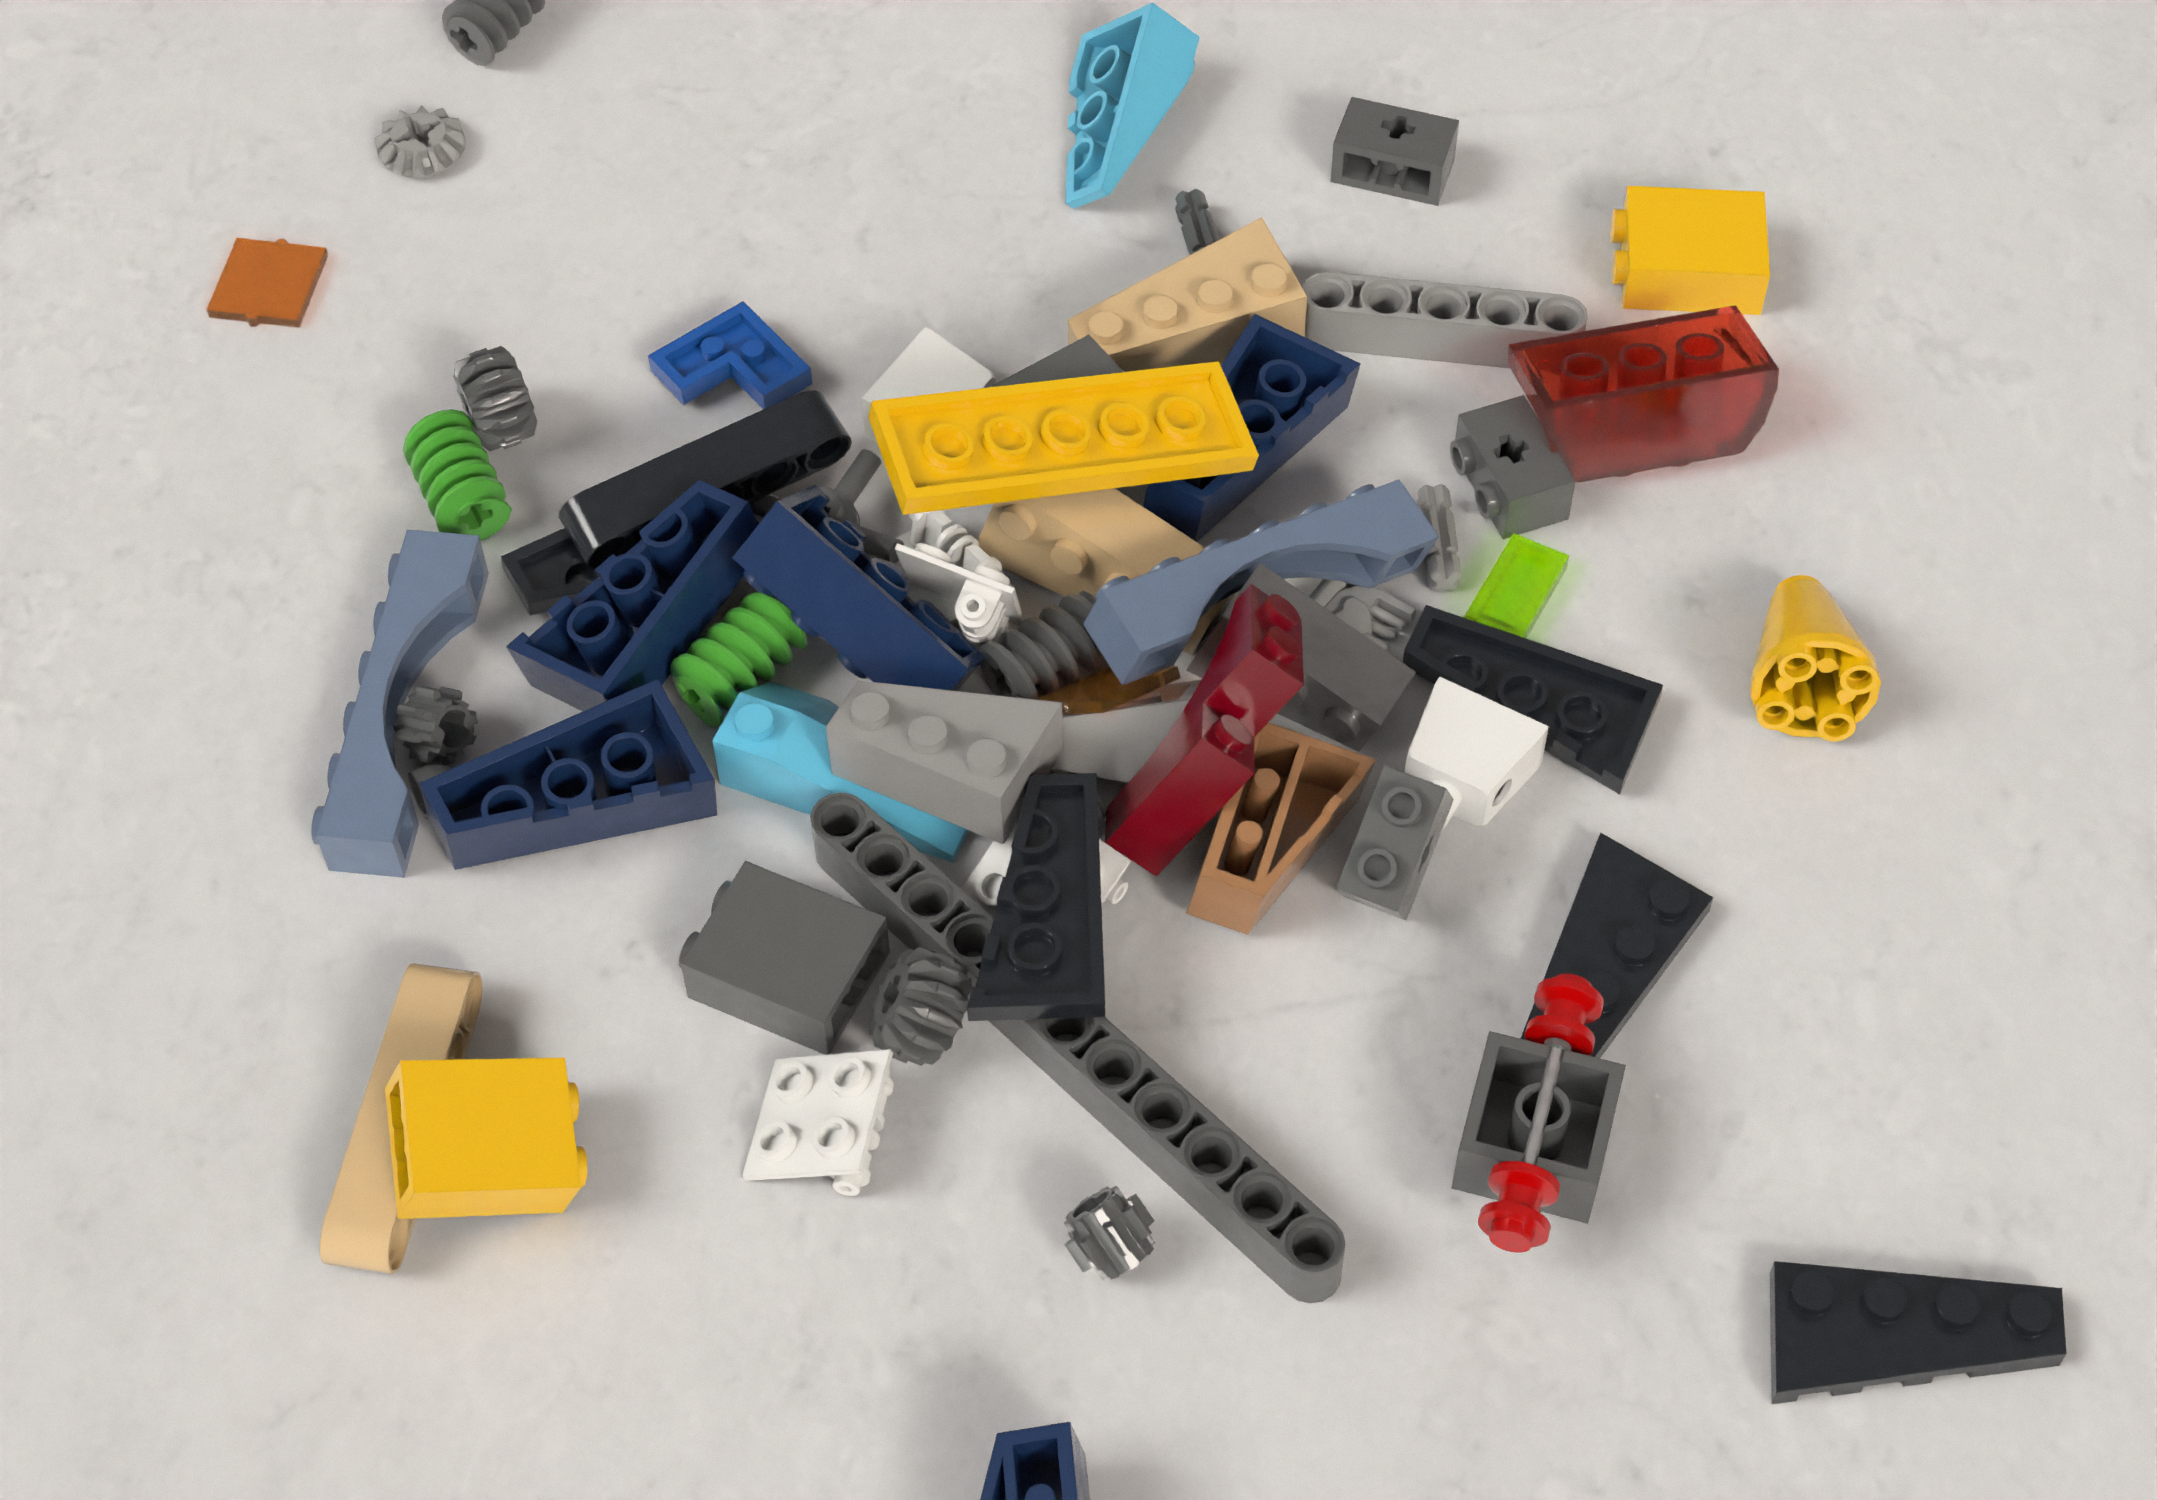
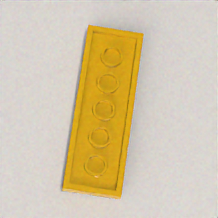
[868,361,1259,515]

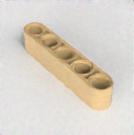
[320,963,482,1274]

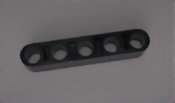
[558,390,852,570]

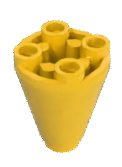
[1750,575,1881,742]

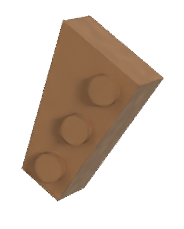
[1186,722,1376,935]

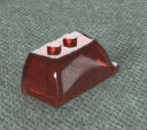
[1508,305,1779,483]

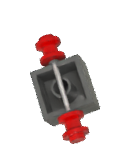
[1451,974,1626,1253]

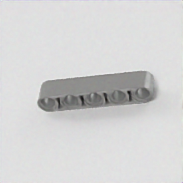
[1302,272,1588,373]

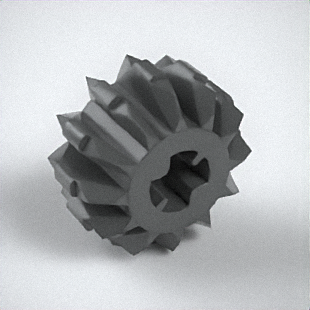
[453,346,537,452]
[869,947,972,1066]

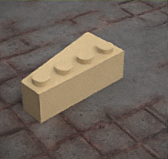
[1068,217,1307,372]
[978,488,1235,655]

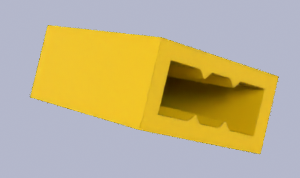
[1611,186,1770,315]
[385,1057,587,1219]

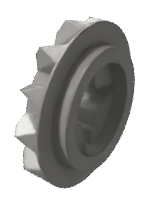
[375,105,465,177]

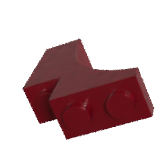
[1105,584,1304,877]

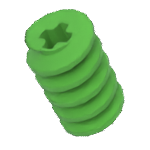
[403,409,512,541]
[670,592,807,728]

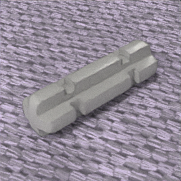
[1416,484,1462,592]

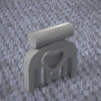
[1309,579,1416,651]

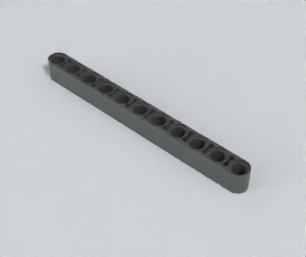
[810,792,1346,1303]

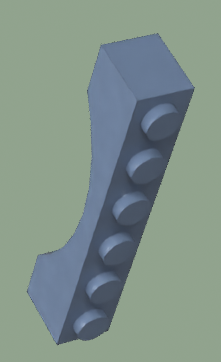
[1083,479,1439,686]
[311,529,489,878]

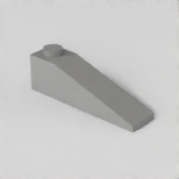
[1052,680,1201,783]

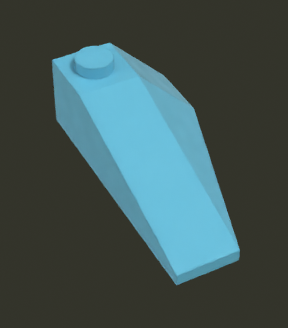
[1065,2,1200,209]
[712,682,969,863]

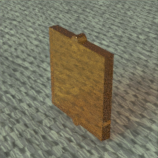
[206,238,328,328]
[1035,666,1180,715]

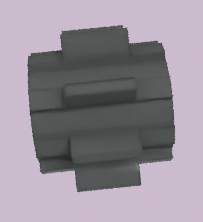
[393,685,478,764]
[1064,1186,1155,1281]

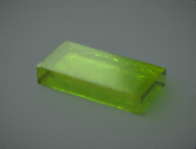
[1464,533,1569,639]

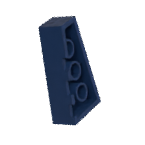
[1143,314,1361,542]
[506,480,759,712]
[732,485,985,691]
[420,679,718,870]

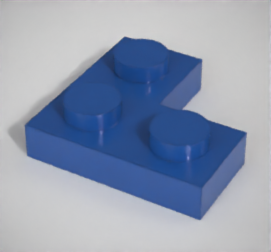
[648,301,813,409]

